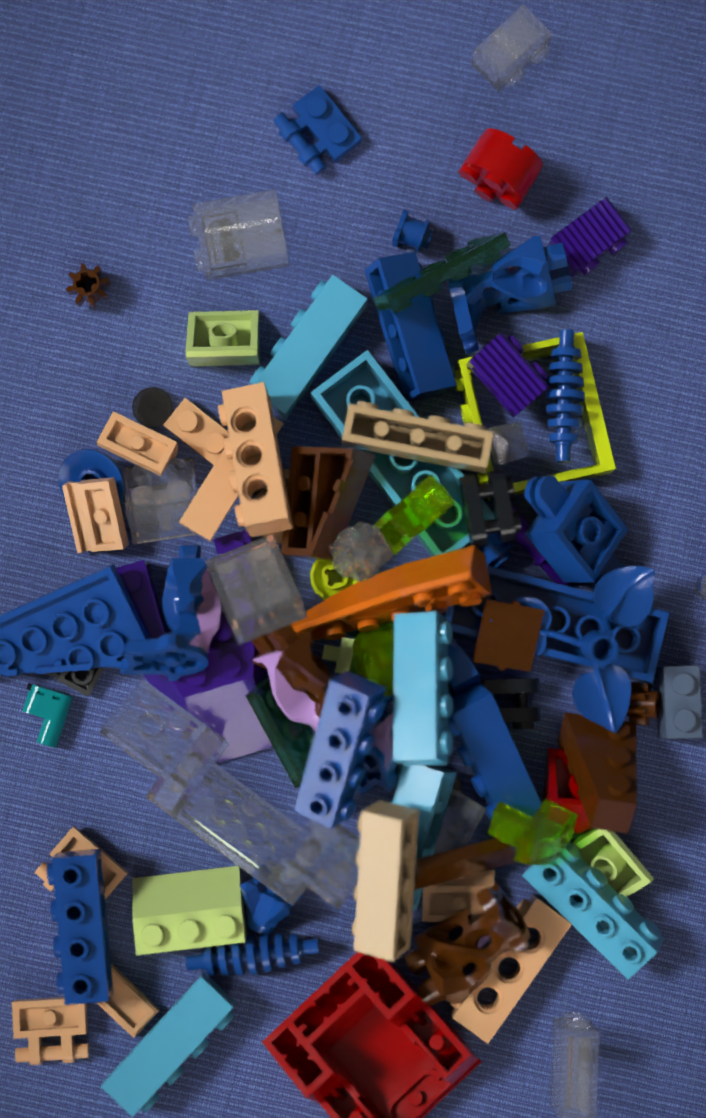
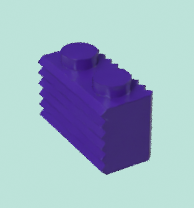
[548,197,632,278]
[466,332,549,418]

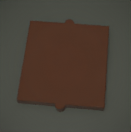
[472,599,544,672]

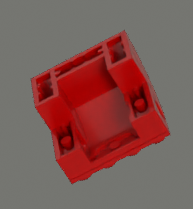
[262,952,482,1118]

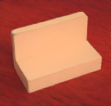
[97,411,178,477]

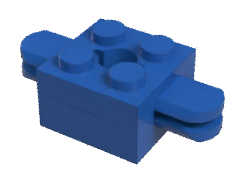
[524,475,629,586]

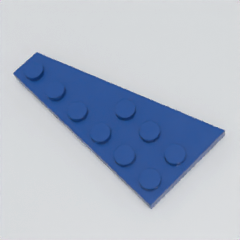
[0,564,151,677]

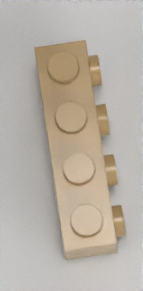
[342,401,494,474]
[352,800,419,962]

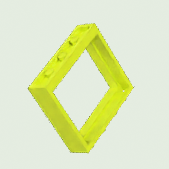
[455,332,616,501]

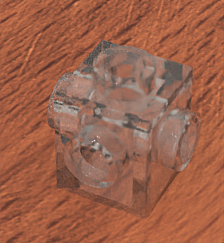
[328,521,394,582]

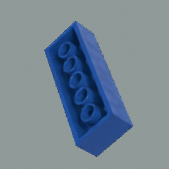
[443,566,670,683]

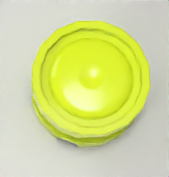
[310,552,360,600]

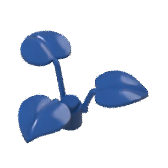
[491,566,655,732]

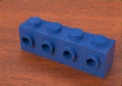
[364,252,457,402]
[294,671,386,829]
[448,683,546,834]
[47,849,114,1005]

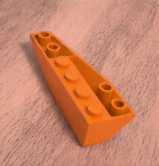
[290,545,493,646]

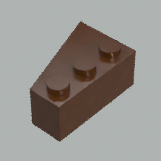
[281,446,376,561]
[557,712,637,833]

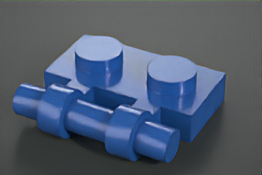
[273,85,362,175]

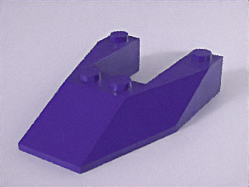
[117,530,277,766]

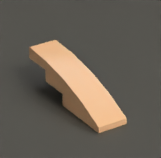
[179,418,284,542]

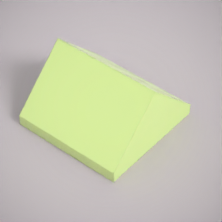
[185,310,260,367]
[572,828,654,897]

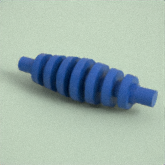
[545,329,585,463]
[186,934,320,976]

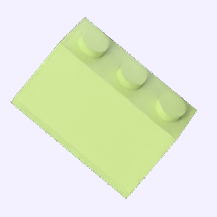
[132,865,247,955]

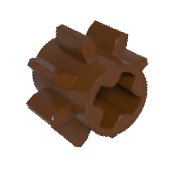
[66,263,111,309]
[626,682,661,726]

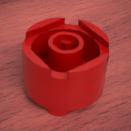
[458,128,543,210]

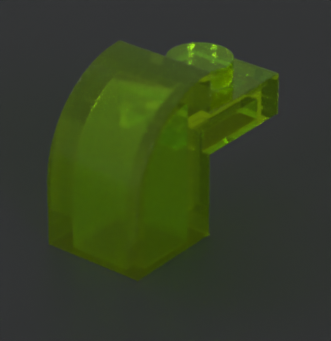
[371,474,455,555]
[353,621,394,697]
[488,799,578,865]

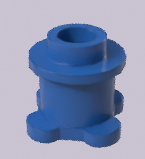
[392,209,435,253]
[468,533,513,568]

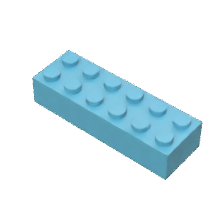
[310,350,494,557]

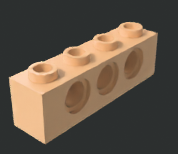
[218,382,293,537]
[450,895,572,1044]

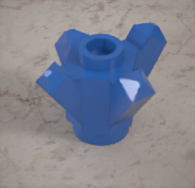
[240,866,304,934]

